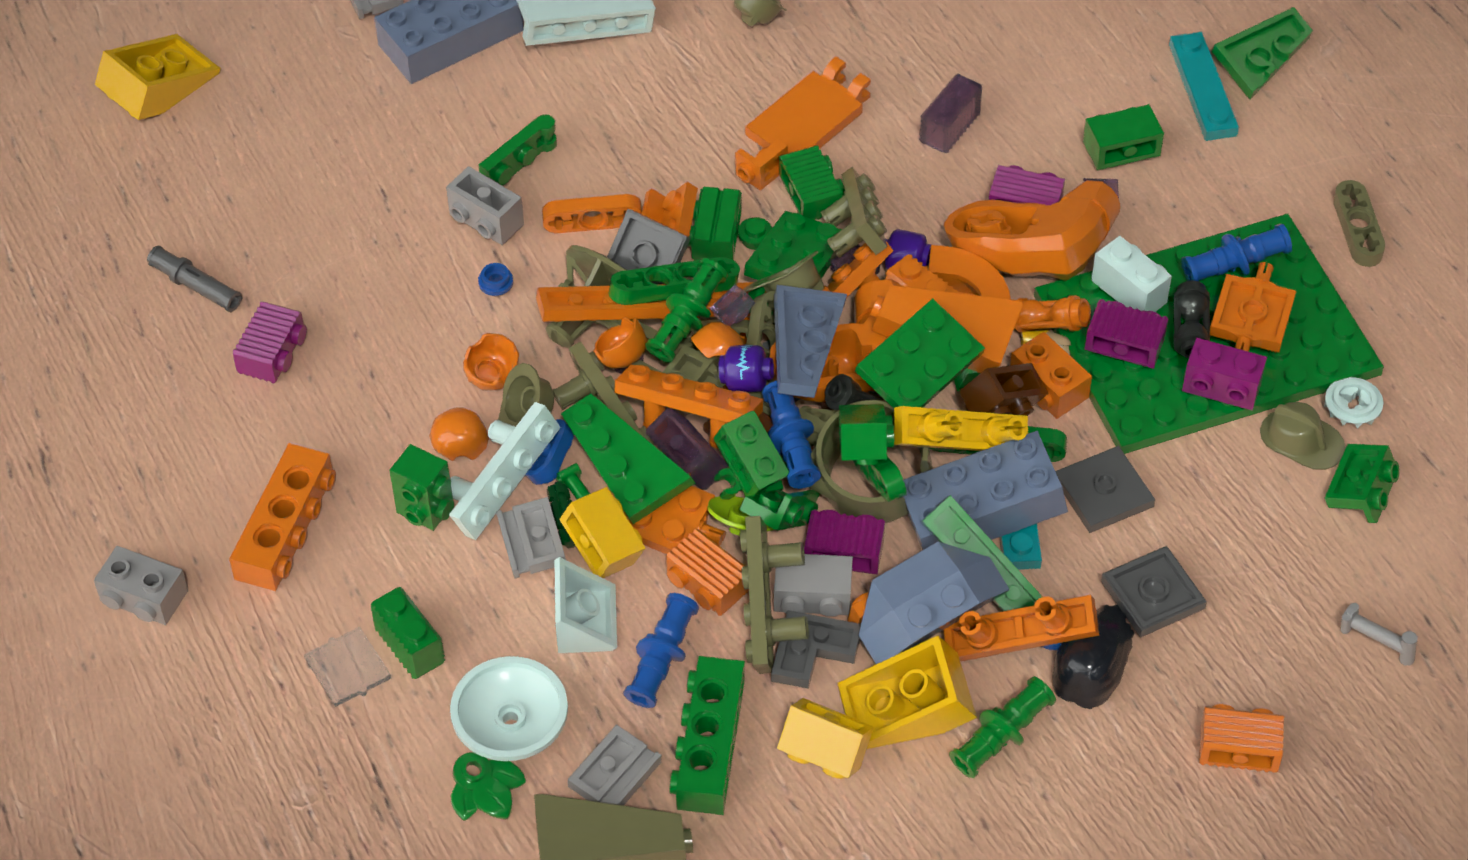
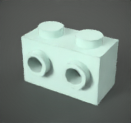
[1091,236,1172,312]

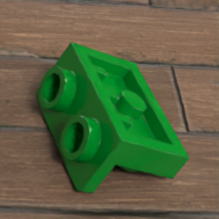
[713,411,789,496]
[1325,444,1400,523]
[739,490,820,531]

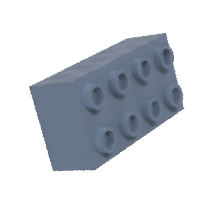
[374,0,524,84]
[904,431,1068,550]

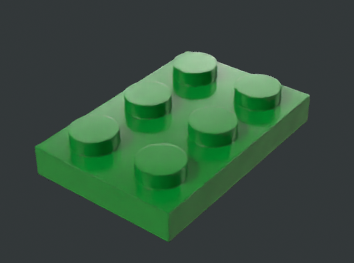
[744,210,842,280]
[855,298,985,408]

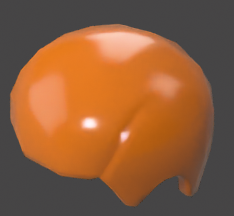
[594,317,647,368]
[691,321,744,358]
[463,333,519,390]
[429,407,489,461]

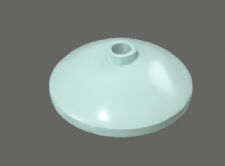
[450,656,568,761]

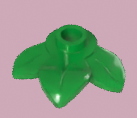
[451,752,526,821]

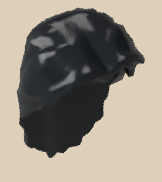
[1052,604,1135,709]

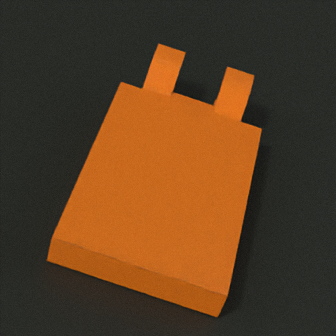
[745,56,871,153]

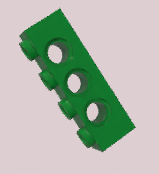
[670,656,745,815]

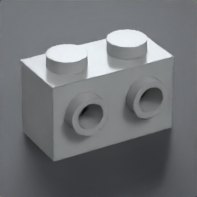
[446,166,524,245]
[94,545,188,625]
[774,554,853,617]

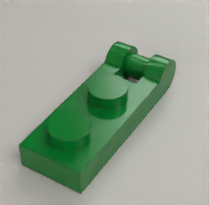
[478,114,557,185]

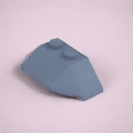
[859,542,1010,664]

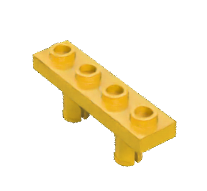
[894,406,1028,451]

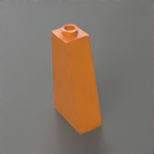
[870,285,1023,373]

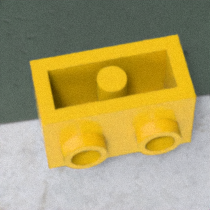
[559,487,646,578]
[777,698,874,779]

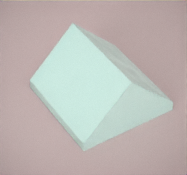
[554,557,617,653]

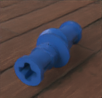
[1181,224,1292,281]
[762,381,821,489]
[623,593,699,708]

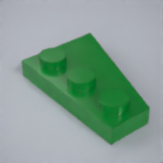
[1212,7,1313,100]

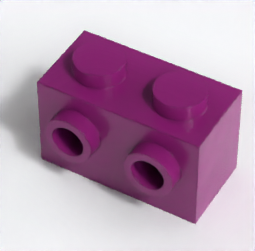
[1182,337,1267,411]

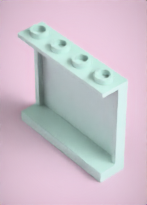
[517,0,656,46]

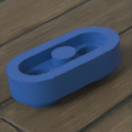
[525,419,574,485]

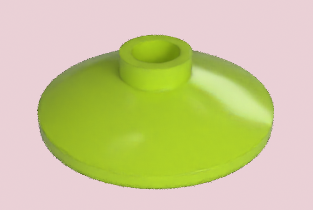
[707,496,774,536]

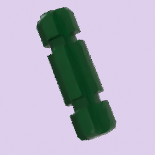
[547,481,575,548]

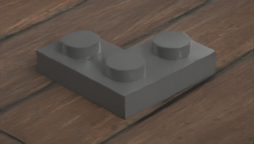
[771,610,861,689]

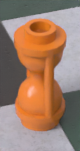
[1015,295,1091,333]

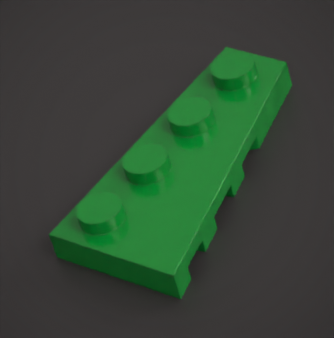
[561,393,695,524]

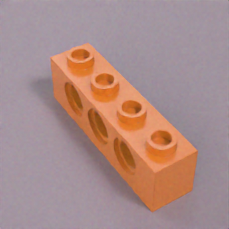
[229,443,336,591]

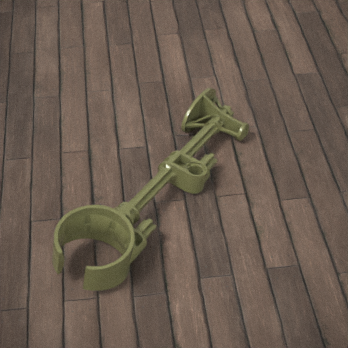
[545,245,933,523]

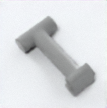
[1340,603,1418,666]

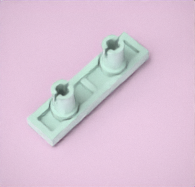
[449,402,561,540]

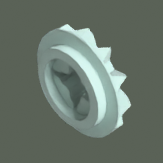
[1324,377,1384,429]

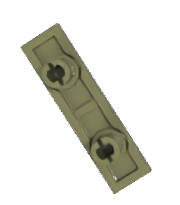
[821,167,887,258]
[553,342,655,445]
[740,516,809,674]

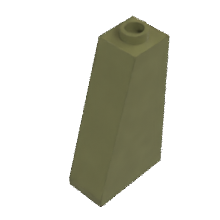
[534,794,693,860]

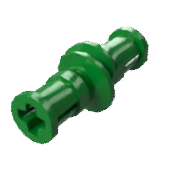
[645,258,728,363]
[949,676,1056,779]

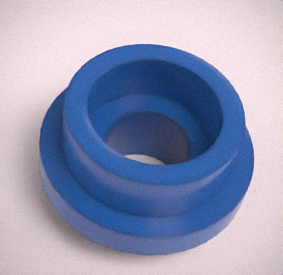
[478,263,513,296]

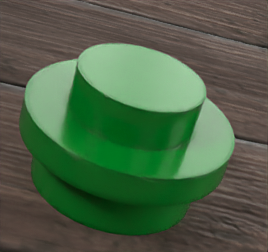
[738,217,772,250]

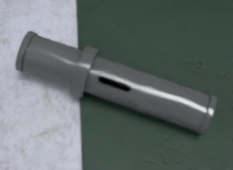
[147,245,242,312]

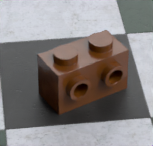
[959,363,1049,416]

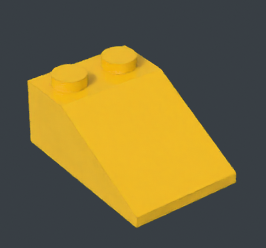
[95,34,221,120]
[837,635,977,749]

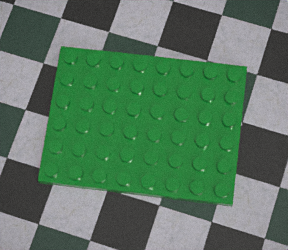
[1034,213,1384,454]

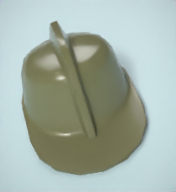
[734,0,786,26]
[742,251,824,292]
[498,363,554,427]
[1260,402,1345,470]

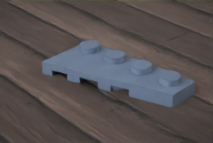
[774,285,847,398]

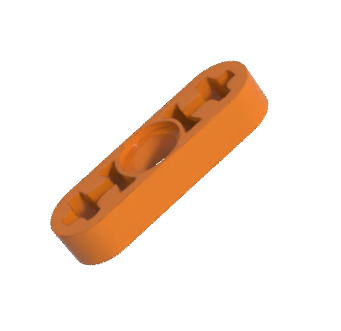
[542,194,642,233]

